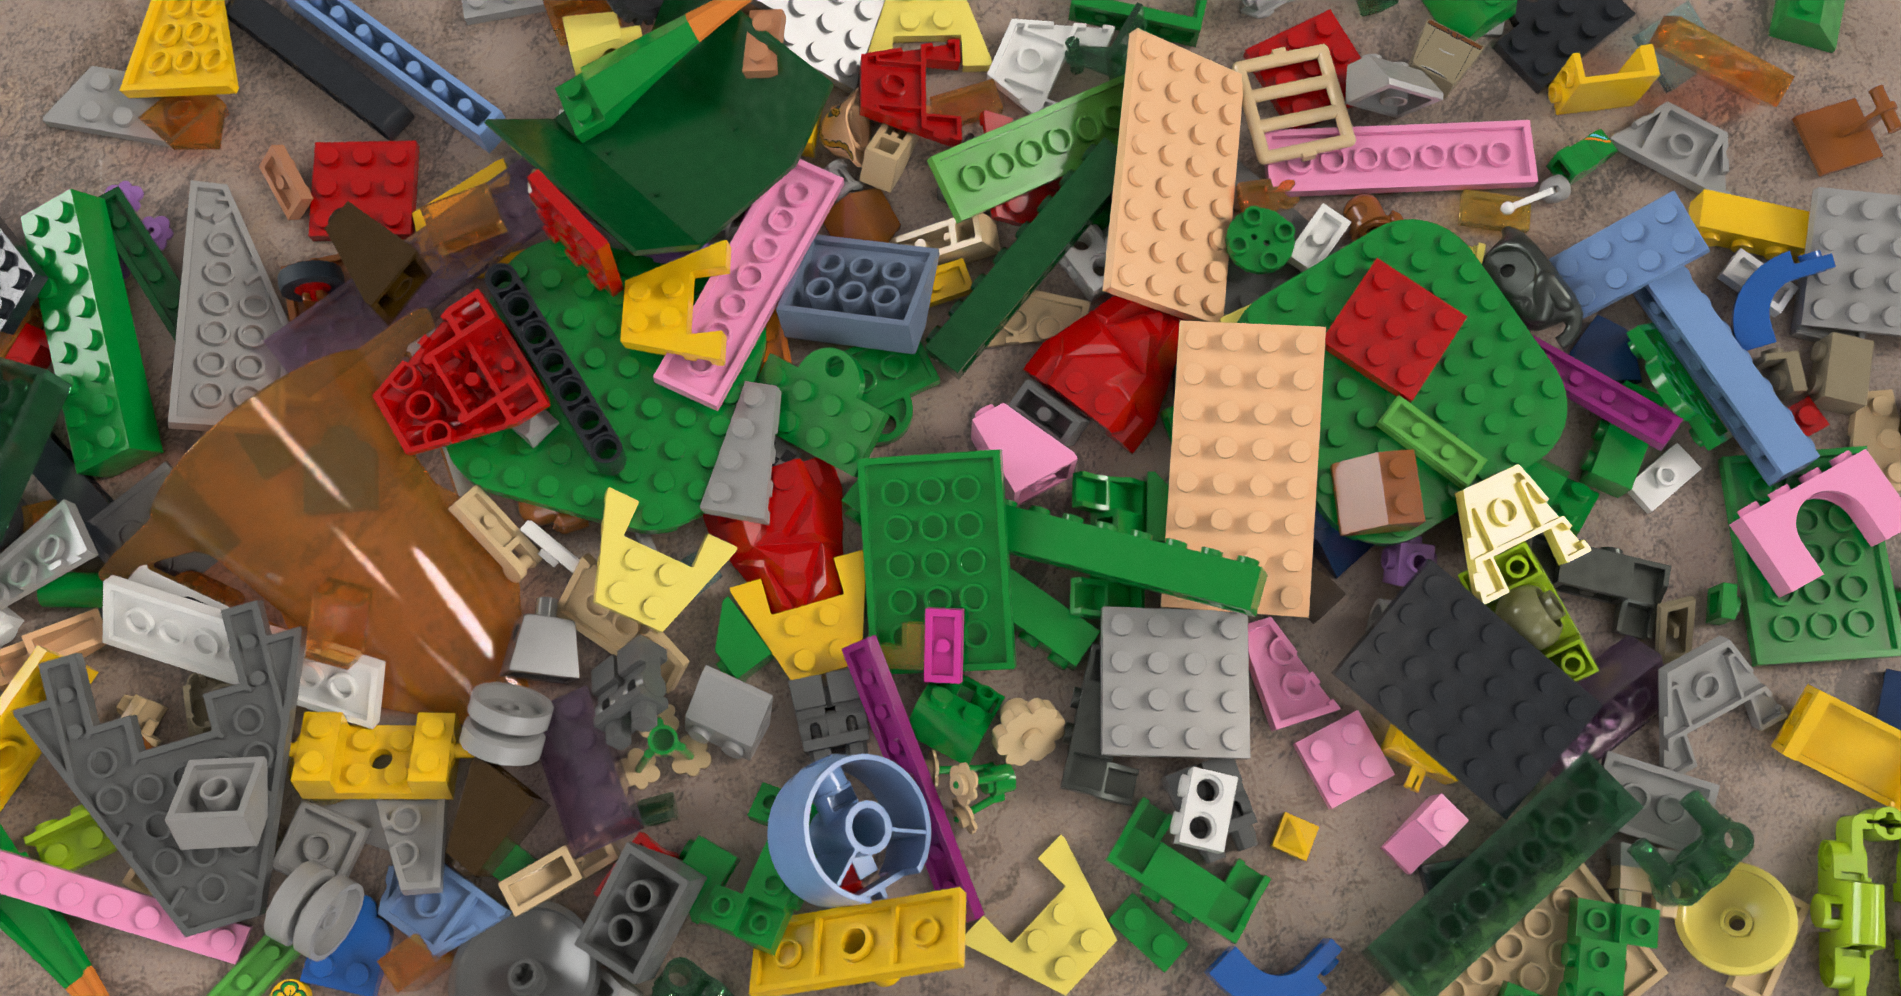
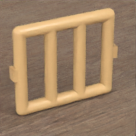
[1232,44,1356,165]

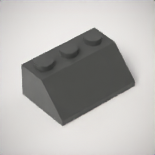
[574,842,707,985]

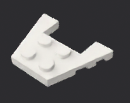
[987,19,1115,114]

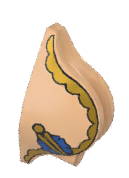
[819,87,870,167]

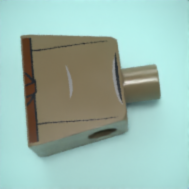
[1408,18,1485,99]

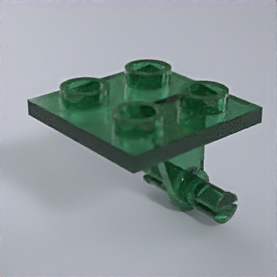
[1065,2,1147,81]

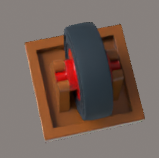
[277,254,364,334]

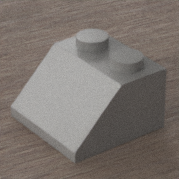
[1345,54,1443,118]
[685,665,773,761]
[165,756,268,850]

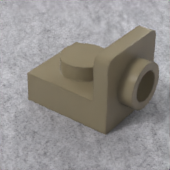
[1752,348,1808,401]

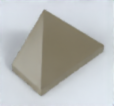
[1654,595,1696,665]

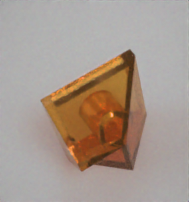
[138,95,230,150]

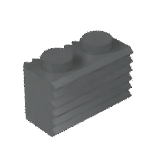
[1008,380,1091,447]

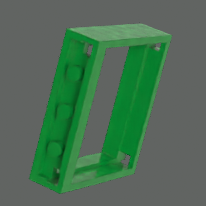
[1068,0,1207,47]

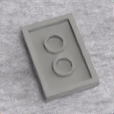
[1585,751,1720,857]

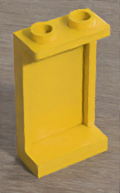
[1771,684,1901,812]

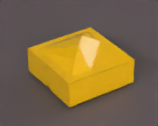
[1270,812,1319,861]

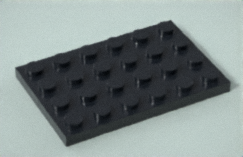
[1332,559,1603,820]

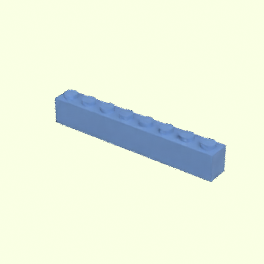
[285,0,506,154]
[1632,266,1820,487]

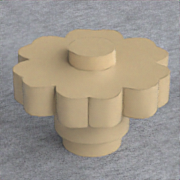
[992,698,1065,766]

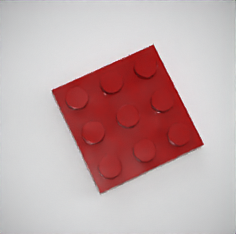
[1243,9,1361,129]
[308,140,420,241]
[527,169,624,297]
[1325,258,1467,403]

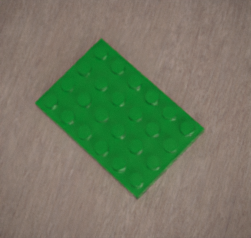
[1718,446,1901,667]
[857,449,1017,674]

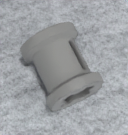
[824,159,863,203]

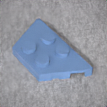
[378,863,512,957]

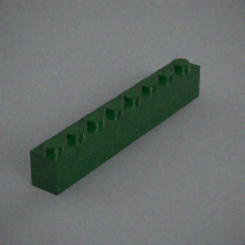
[925,137,1117,380]

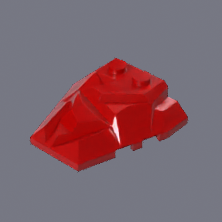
[372,288,551,456]
[1022,295,1186,454]
[702,457,844,615]

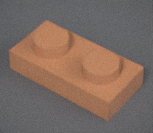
[742,9,786,79]
[259,145,313,220]

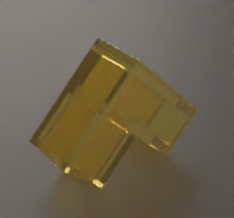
[880,621,925,670]

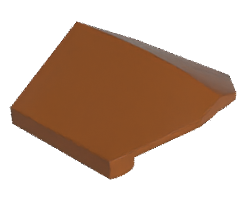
[823,188,901,243]

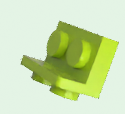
[23,804,118,871]

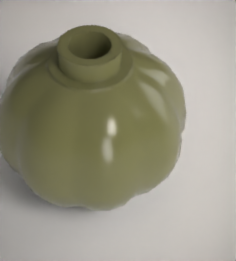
[1496,585,1566,651]

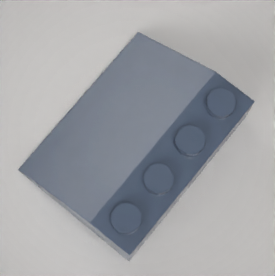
[776,235,940,354]

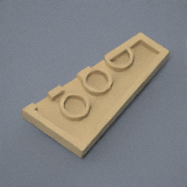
[557,553,690,694]

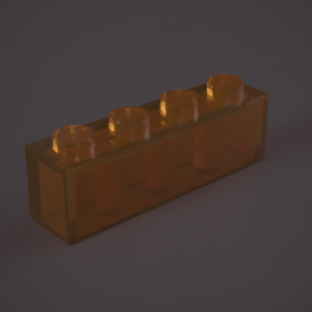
[1648,16,1795,108]

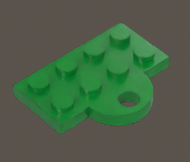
[1626,323,1734,451]
[830,341,941,446]
[756,347,890,478]

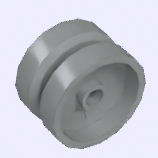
[459,682,554,766]
[264,860,364,962]

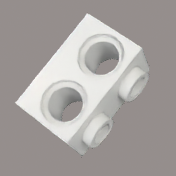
[1059,224,1107,303]
[1170,767,1238,854]

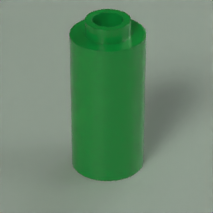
[37,572,117,608]

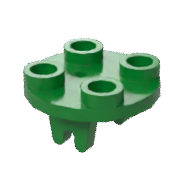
[1225,206,1295,275]

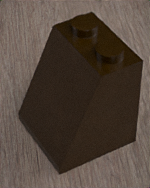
[325,201,433,326]
[446,757,551,878]

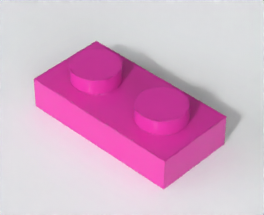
[924,607,964,684]

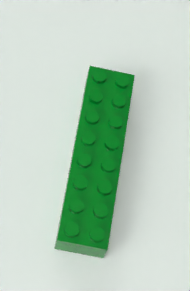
[20,189,163,478]

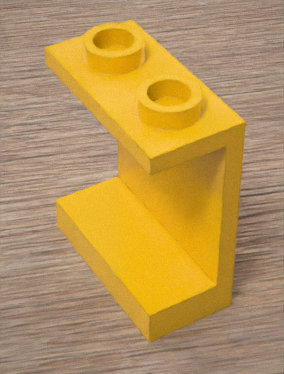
[1548,44,1660,115]

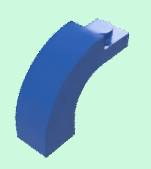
[1731,250,1836,351]
[1204,938,1343,996]

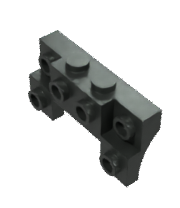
[1525,534,1671,641]
[1060,643,1139,806]

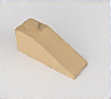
[859,105,932,192]
[889,213,1000,266]

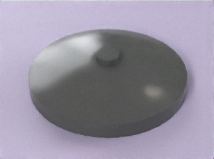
[448,901,601,996]

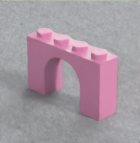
[1729,449,1901,598]

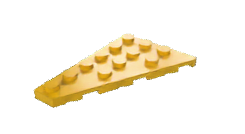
[119,0,239,98]

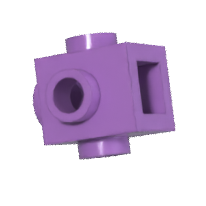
[1381,536,1437,586]

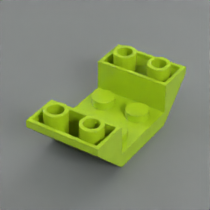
[1458,541,1599,682]

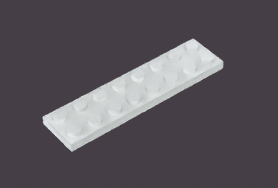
[102,575,386,729]

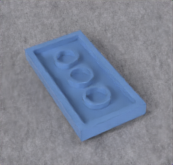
[1549,191,1710,319]

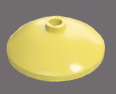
[1674,862,1798,976]

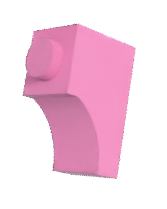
[1380,793,1469,875]

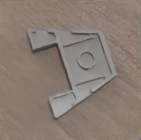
[1658,635,1788,774]

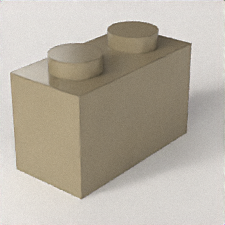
[1806,332,1874,416]

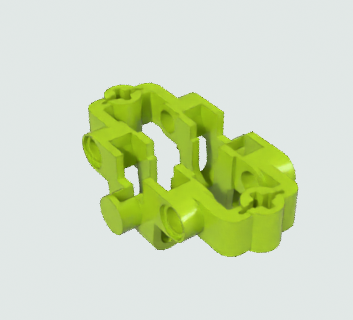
[1810,807,1901,996]

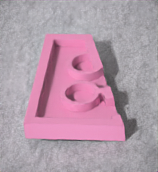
[1248,617,1341,732]

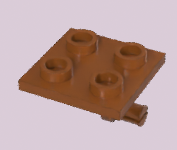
[1792,85,1901,177]

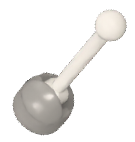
[1500,174,1571,215]

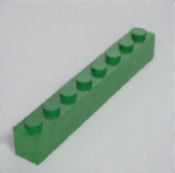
[841,479,1101,671]
[1005,498,1268,617]

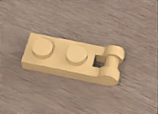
[448,485,542,583]

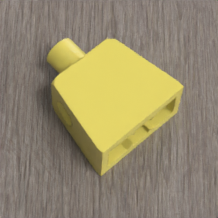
[562,12,642,76]

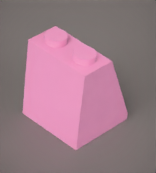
[971,403,1078,507]

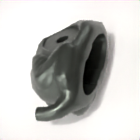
[1482,226,1583,349]

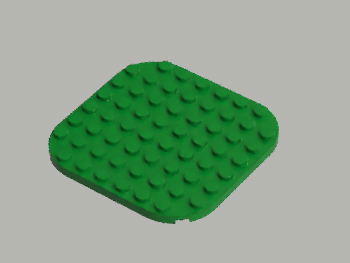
[1237,219,1568,546]
[446,240,767,534]

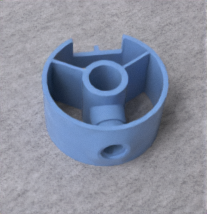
[767,754,931,908]

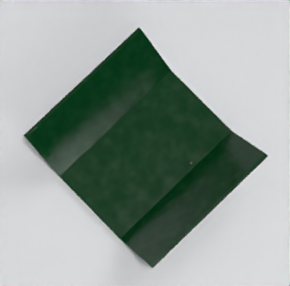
[484,0,834,256]

